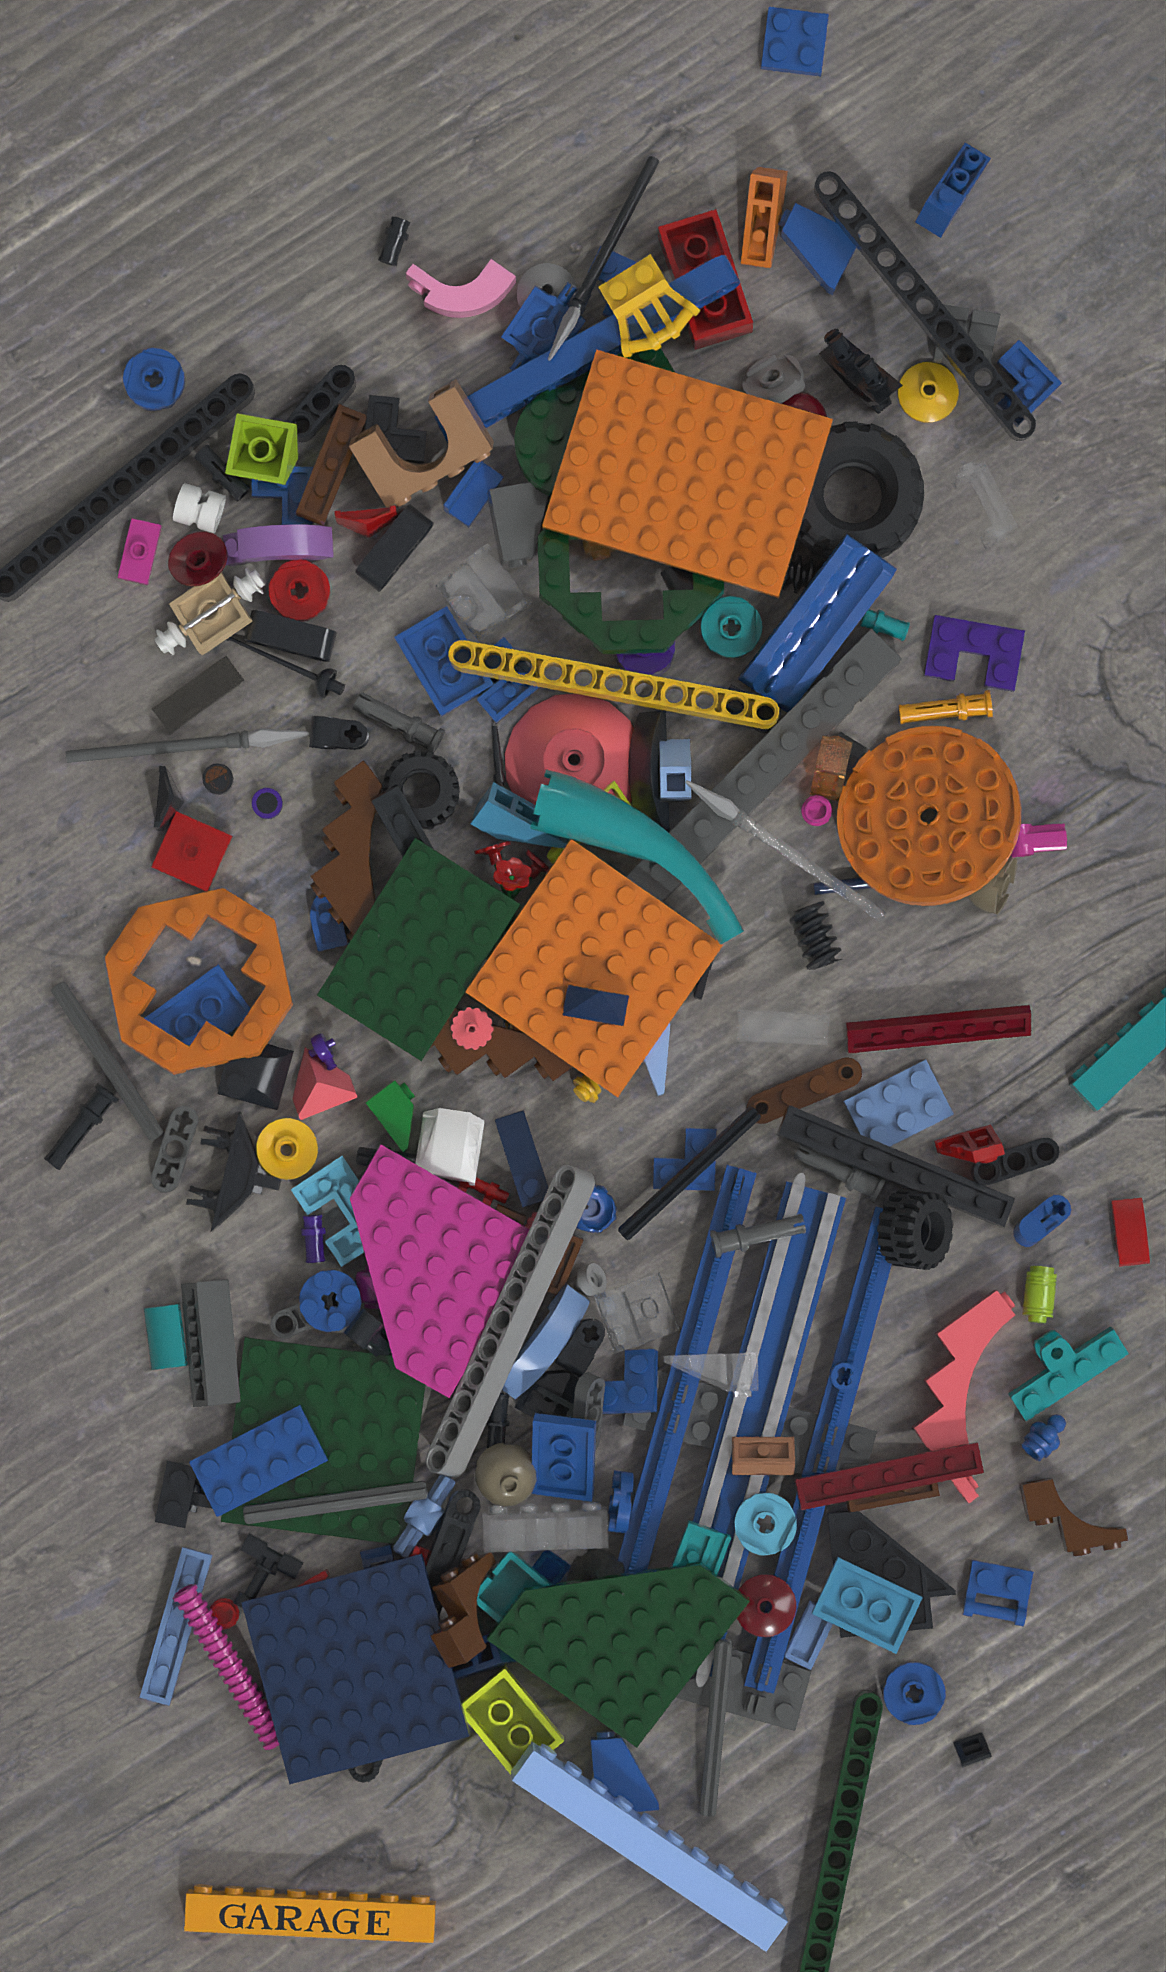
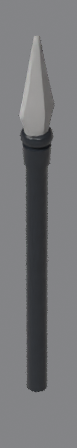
[548,156,659,361]

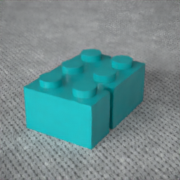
[477,1548,553,1622]

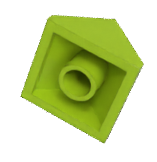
[225,413,298,485]

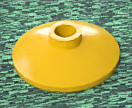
[898,362,959,423]
[256,1118,318,1180]

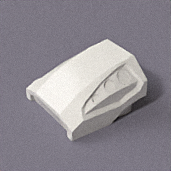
[415,1108,484,1186]

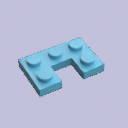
[291,1156,364,1267]

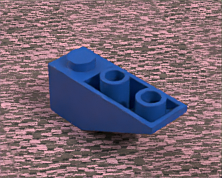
[915,143,991,238]

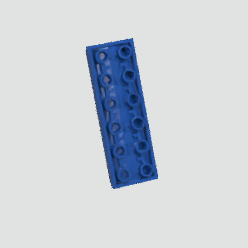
[738,534,897,713]

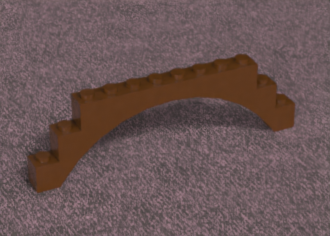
[310,760,573,1081]

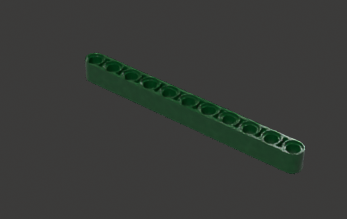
[797,1690,883,1972]

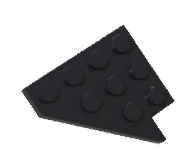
[827,1511,956,1638]

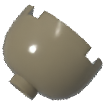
[968,856,1017,915]
[475,1443,537,1507]

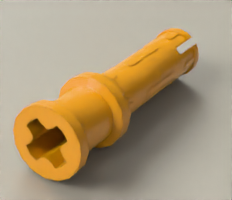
[898,690,993,724]

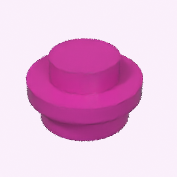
[801,795,832,826]

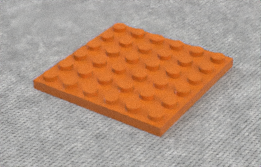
[465,839,723,1098]

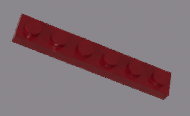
[846,1005,1031,1054]
[794,1442,984,1510]

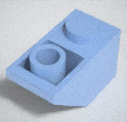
[659,739,691,801]

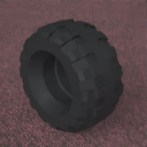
[797,421,924,560]

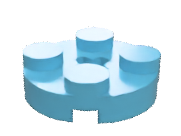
[734,1492,797,1556]

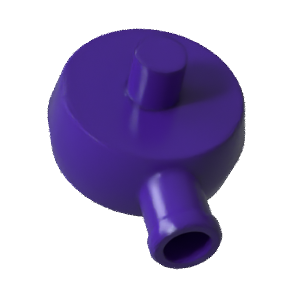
[308,1033,337,1071]

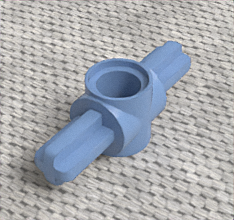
[393,1474,455,1558]

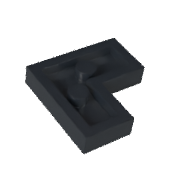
[365,395,427,463]

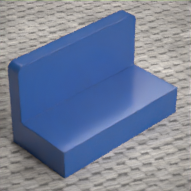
[443,460,504,528]

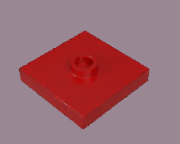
[151,811,233,892]

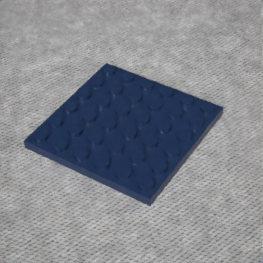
[241,1553,471,1785]

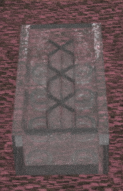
[482,1501,609,1553]

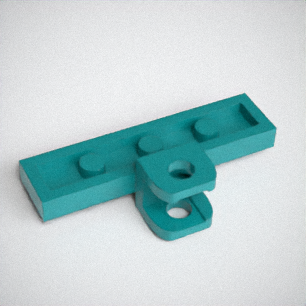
[1008,1326,1129,1421]

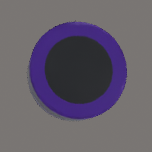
[252,788,283,819]

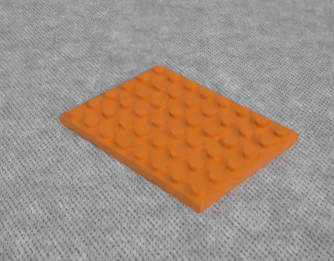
[542,349,833,598]

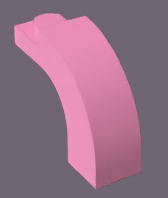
[406,259,516,318]

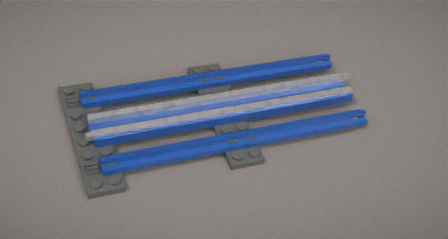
[613,1165,892,1731]

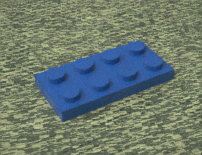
[189,1405,328,1517]

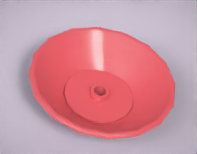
[504,694,634,805]

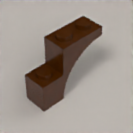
[1019,1478,1128,1556]
[430,1552,496,1668]

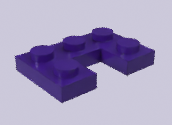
[924,615,1025,692]

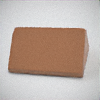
[732,1437,795,1475]

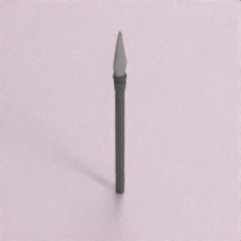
[66,728,310,763]

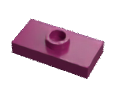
[117,518,162,586]

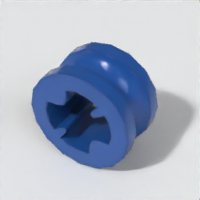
[830,1362,859,1390]

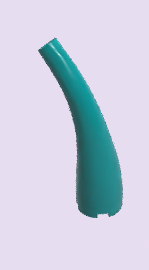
[530,769,744,945]

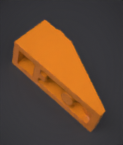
[741,167,788,268]

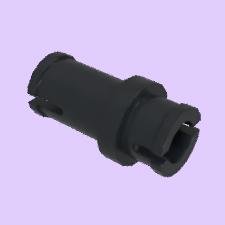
[378,216,410,266]

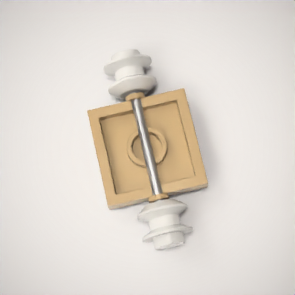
[154,568,265,655]

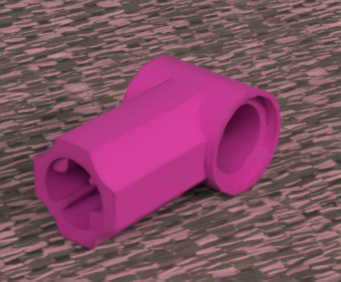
[1011,823,1067,857]

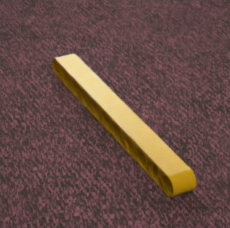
[448,640,779,729]

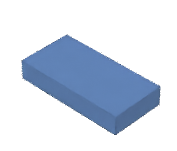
[784,1600,833,1670]

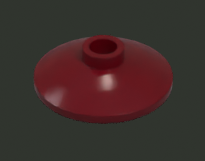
[168,532,228,586]
[737,1574,796,1637]

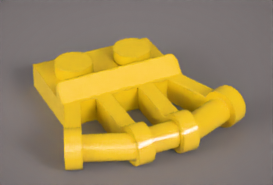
[598,254,701,358]

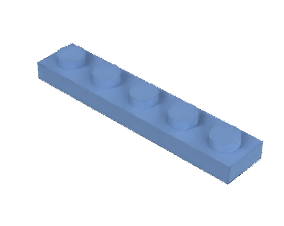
[139,1547,213,1706]

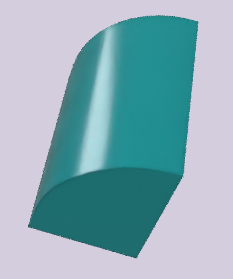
[144,1304,188,1370]

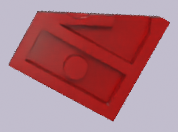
[934,1124,1005,1163]

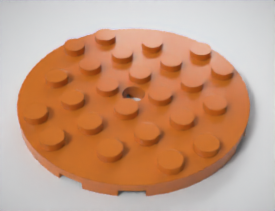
[837,726,1022,906]

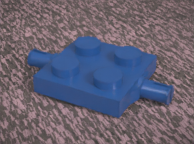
[501,282,586,371]

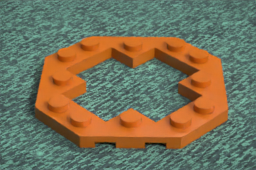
[105,888,293,1075]

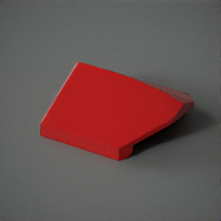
[334,505,397,538]

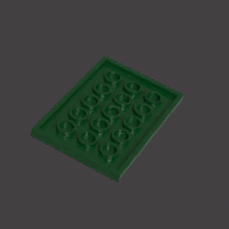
[317,838,520,1061]

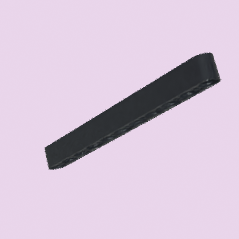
[814,171,1036,441]
[0,373,255,602]

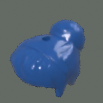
[576,1184,617,1233]

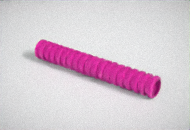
[172,1584,279,1750]

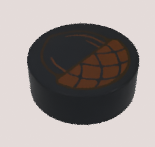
[202,763,234,795]

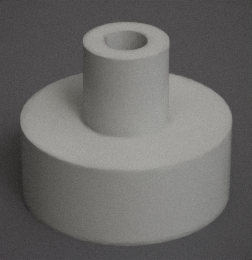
[574,1263,607,1296]

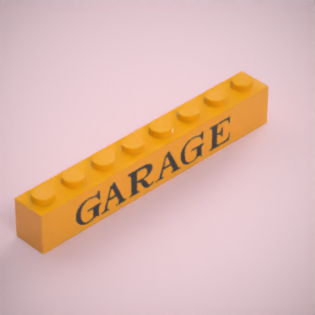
[184,1884,436,1943]

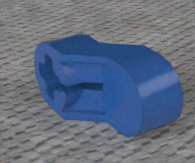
[1013,1195,1071,1247]

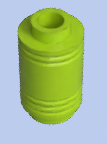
[1022,1266,1057,1323]

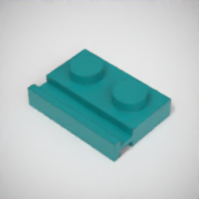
[670,1520,731,1575]

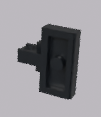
[155,1461,212,1528]

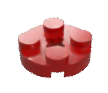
[269,559,330,622]

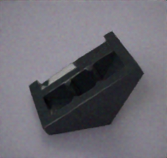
[154,766,184,831]
[514,1370,579,1418]

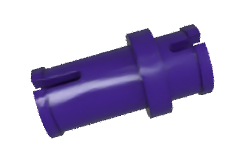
[301,1215,326,1263]

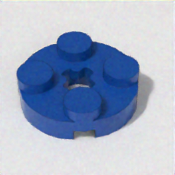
[123,348,185,411]
[299,1270,362,1332]
[608,1470,634,1533]
[883,1661,946,1725]

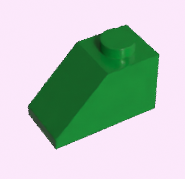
[366,1080,415,1152]

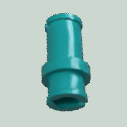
[860,608,910,641]

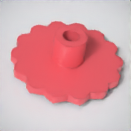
[451,1007,494,1050]

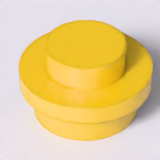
[573,1075,601,1103]

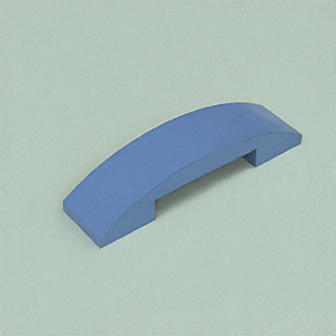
[502,1283,590,1399]

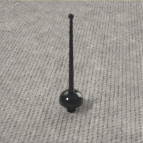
[226,636,345,698]

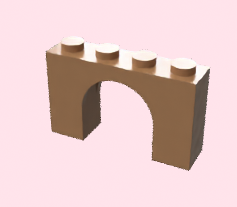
[349,379,494,508]

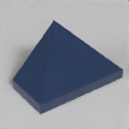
[562,985,629,1026]

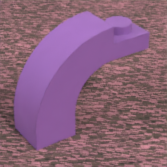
[223,525,333,566]

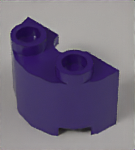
[614,641,675,677]

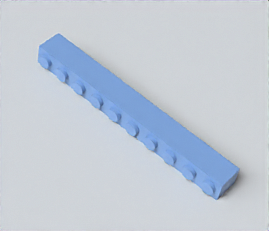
[511,1742,788,1951]

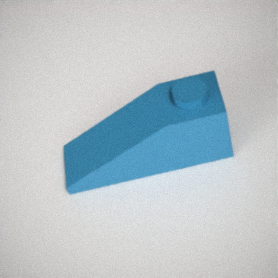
[471,782,569,849]

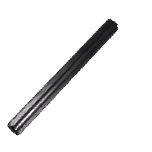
[618,1106,761,1240]

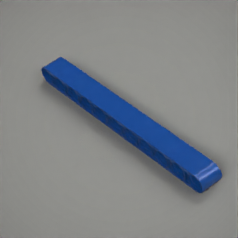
[434,255,740,444]

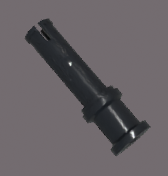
[44,1083,120,1170]

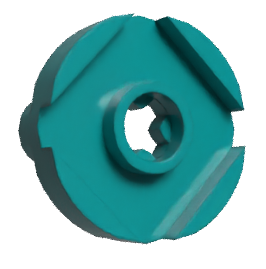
[701,596,762,659]

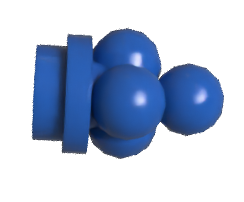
[1022,1414,1066,1461]

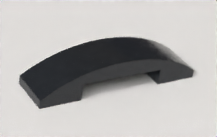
[629,710,670,833]

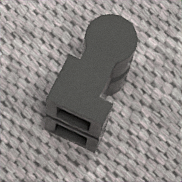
[933,304,1001,365]

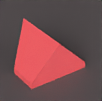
[292,1047,357,1120]

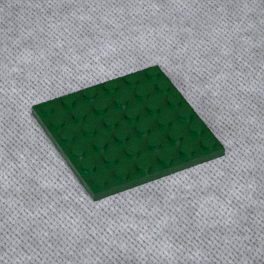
[221,1337,426,1544]

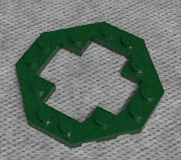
[538,529,724,654]

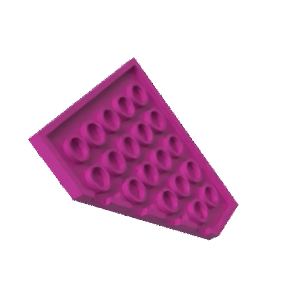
[350,1144,530,1398]

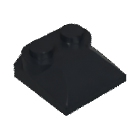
[218,1044,294,1110]

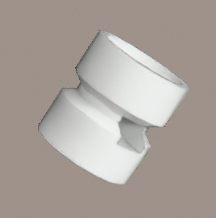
[173,483,226,533]

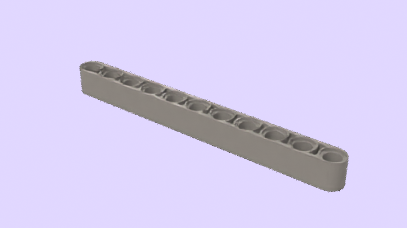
[426,1165,595,1477]

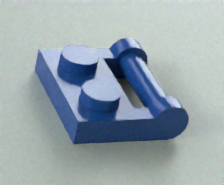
[962,1560,1034,1627]

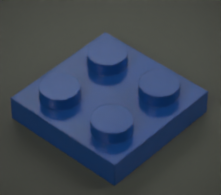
[761,7,829,77]

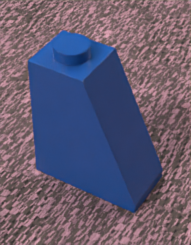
[779,203,861,295]
[590,1730,659,1812]

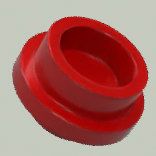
[209,1598,240,1629]

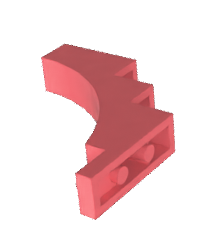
[912,1290,1015,1503]

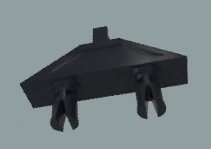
[819,329,903,414]
[186,1112,282,1232]

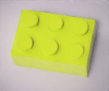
[462,1666,564,1775]

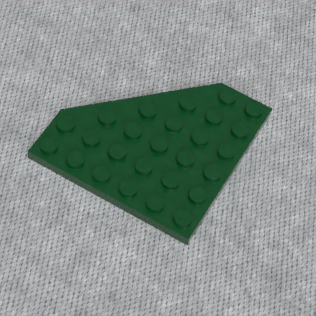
[487,1562,750,1748]

